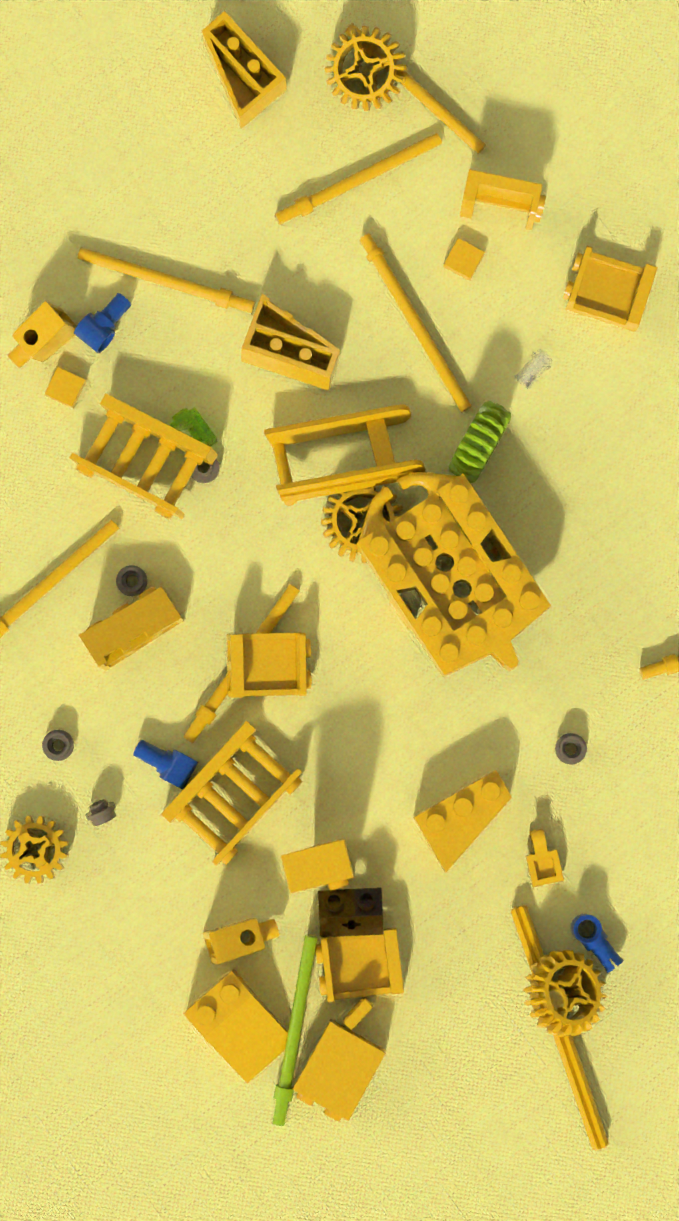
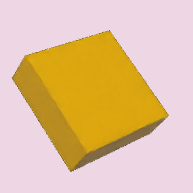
[443,238,485,281]
[44,367,86,409]
[343,997,373,1031]

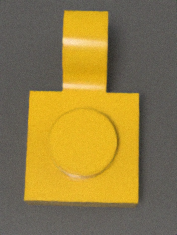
[525,829,564,887]

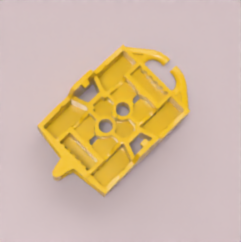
[357,472,551,677]

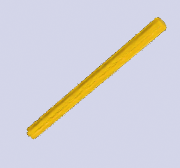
[511,905,609,1150]

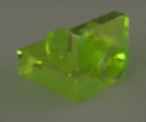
[169,407,218,447]

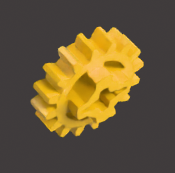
[0,816,69,884]

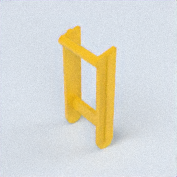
[264,404,425,506]

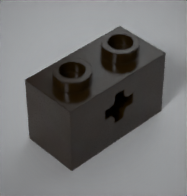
[318,888,384,937]

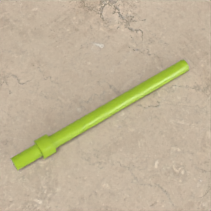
[272,935,317,1126]

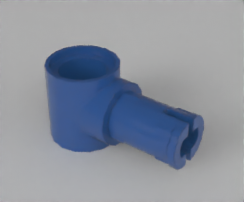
[74,293,131,354]
[133,740,198,789]
[570,914,624,973]

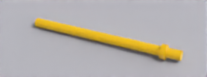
[359,233,472,413]

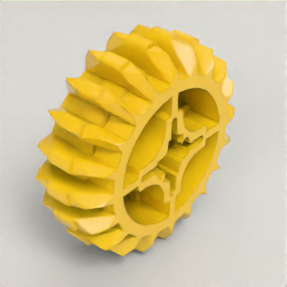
[324,26,407,111]
[321,485,403,563]
[523,949,608,1037]

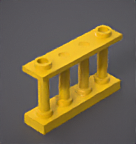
[69,393,218,520]
[161,721,303,866]

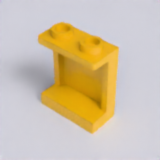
[460,169,546,230]
[563,246,658,332]
[227,632,312,698]
[316,928,404,1002]
[293,1019,386,1122]

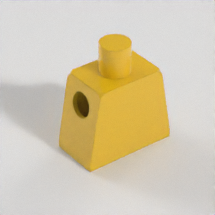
[7,301,77,368]
[203,918,280,964]

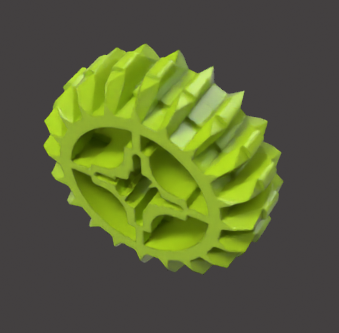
[449,401,511,483]

